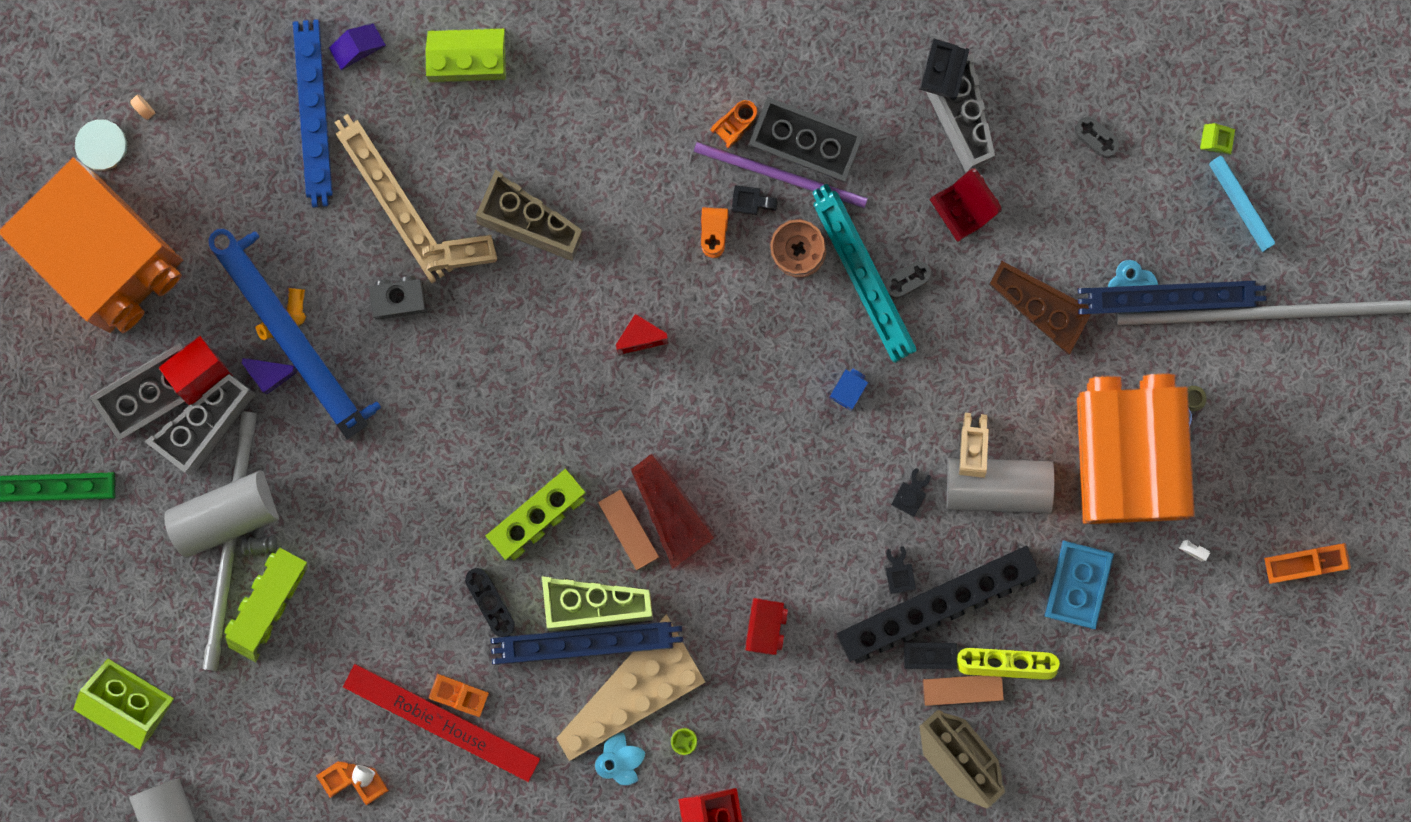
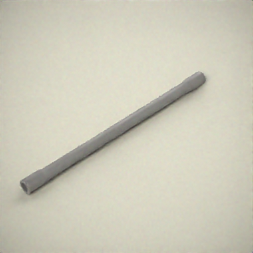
[202,411,257,671]

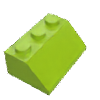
[425,29,506,82]
[73,659,174,750]

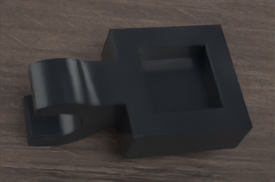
[731,185,778,215]

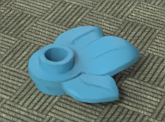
[1108,260,1158,287]
[595,733,645,785]

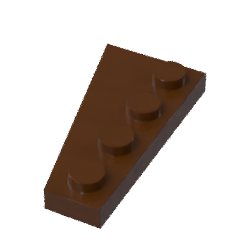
[989,261,1091,355]

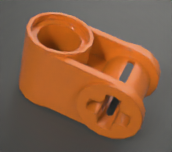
[710,100,758,149]
[701,207,728,258]

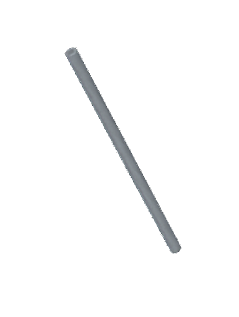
[1116,300,1411,326]

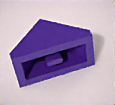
[329,23,386,71]
[242,358,297,395]

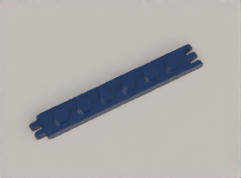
[1077,281,1267,314]
[490,622,683,665]

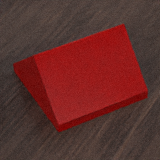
[615,314,669,355]
[159,336,233,405]

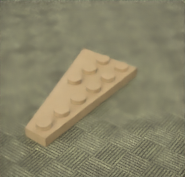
[556,614,705,761]

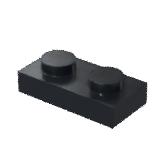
[904,642,957,669]

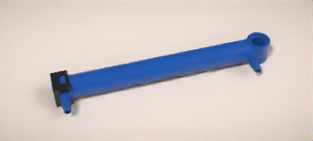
[208,229,381,440]

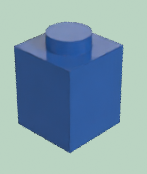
[829,369,868,411]

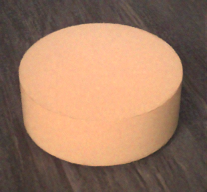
[131,94,155,120]

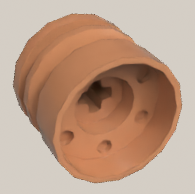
[770,219,827,278]

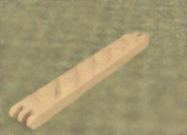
[335,114,453,283]

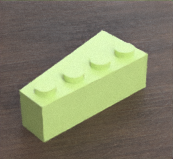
[542,577,653,632]

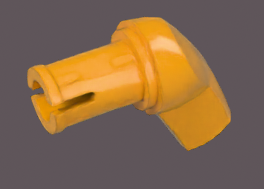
[256,288,306,340]

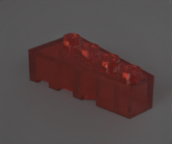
[631,453,717,569]

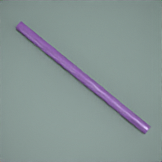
[694,142,868,208]

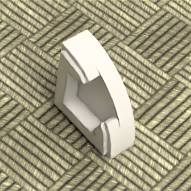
[1179,540,1210,562]

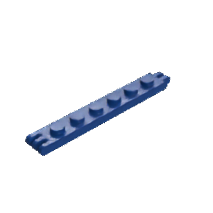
[293,19,333,208]

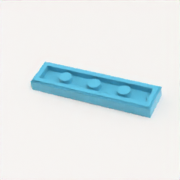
[1209,156,1275,252]

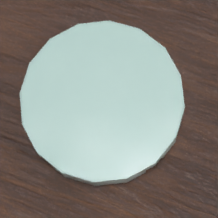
[75,119,128,171]

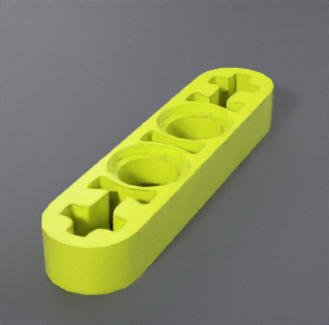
[957,648,1060,680]

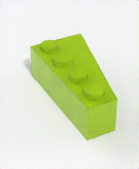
[224,547,308,663]

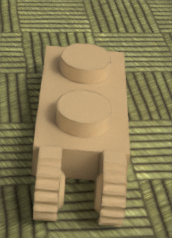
[422,235,497,271]
[959,413,989,478]

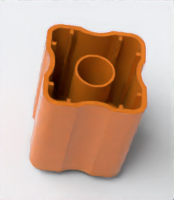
[1076,374,1194,524]

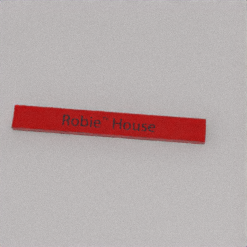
[343,664,541,782]

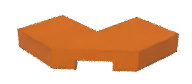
[316,761,389,805]

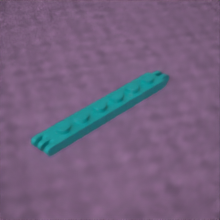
[813,184,916,363]

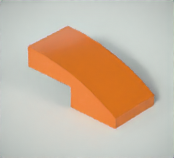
[428,674,489,718]

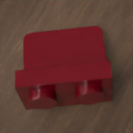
[929,168,1002,242]

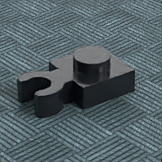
[891,468,931,517]
[885,546,916,594]

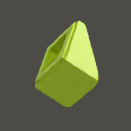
[1200,123,1235,155]

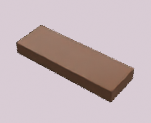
[598,490,659,570]
[923,675,1004,706]

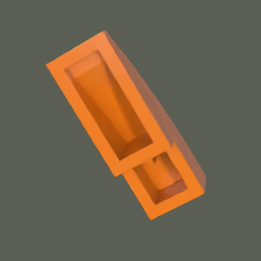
[1264,543,1351,584]

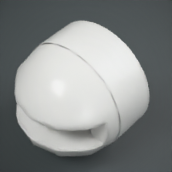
[352,765,375,787]

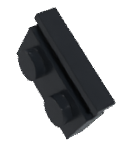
[919,39,970,100]

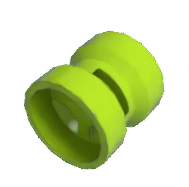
[671,728,697,755]

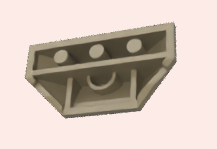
[919,710,1005,809]

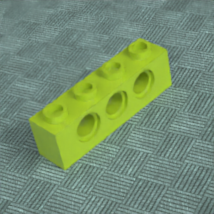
[486,469,587,561]

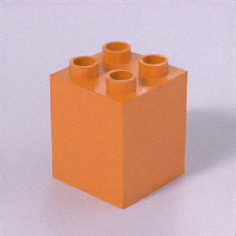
[0,157,184,333]

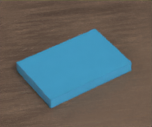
[1044,541,1114,629]

